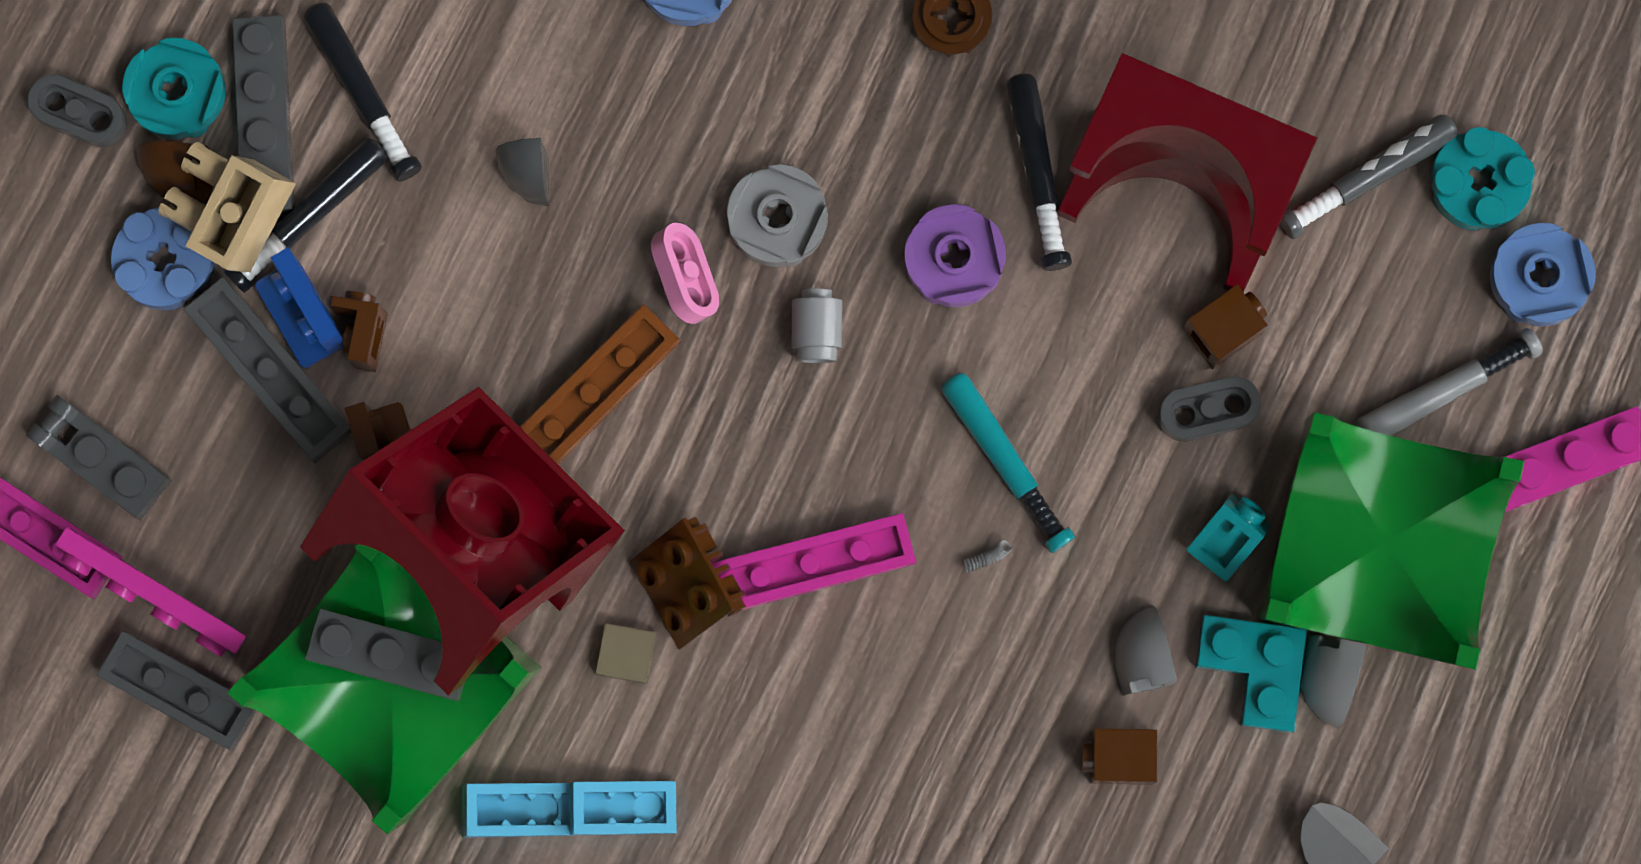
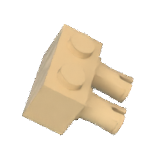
[158,142,296,273]

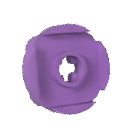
[904,204,1006,307]

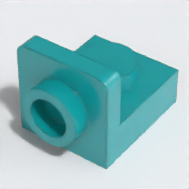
[1186,494,1271,582]

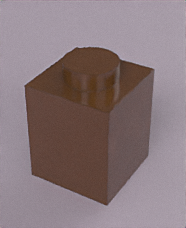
[1183,284,1268,369]
[1081,728,1157,785]

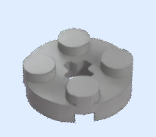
[727,164,828,267]

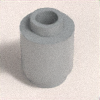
[791,289,842,363]

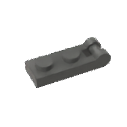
[26,395,172,521]

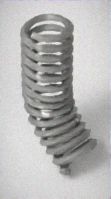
[963,540,1012,573]

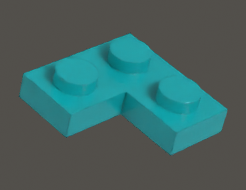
[1196,615,1307,733]

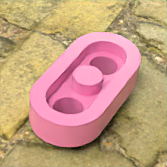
[651,223,719,324]

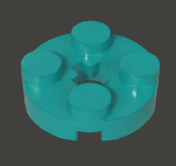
[122,38,226,140]
[1430,127,1535,231]

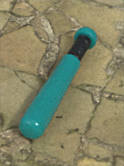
[942,373,1076,553]

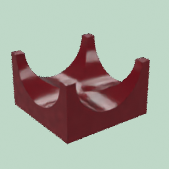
[1057,53,1318,292]
[300,387,625,696]

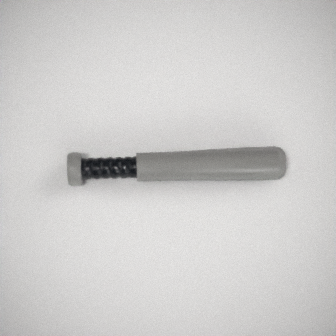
[1355,328,1543,436]

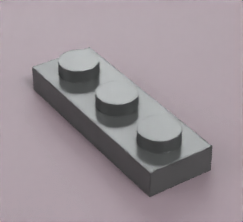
[305,609,465,702]
[96,631,257,751]

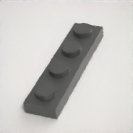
[232,15,295,214]
[184,277,352,463]

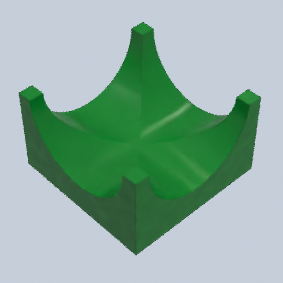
[1259,412,1525,670]
[227,544,542,835]

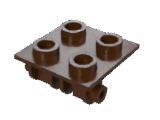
[630,517,746,650]

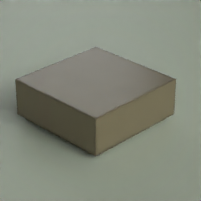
[596,623,657,684]

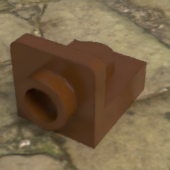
[328,291,388,372]
[344,402,411,461]

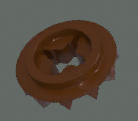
[913,0,992,57]

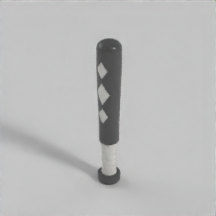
[1280,114,1458,239]

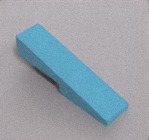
[462,781,677,838]

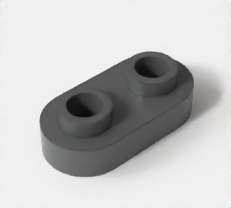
[28,75,127,147]
[1158,377,1261,442]

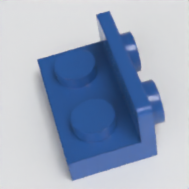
[255,247,344,369]

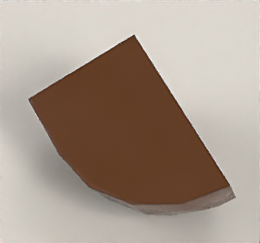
[137,141,213,205]

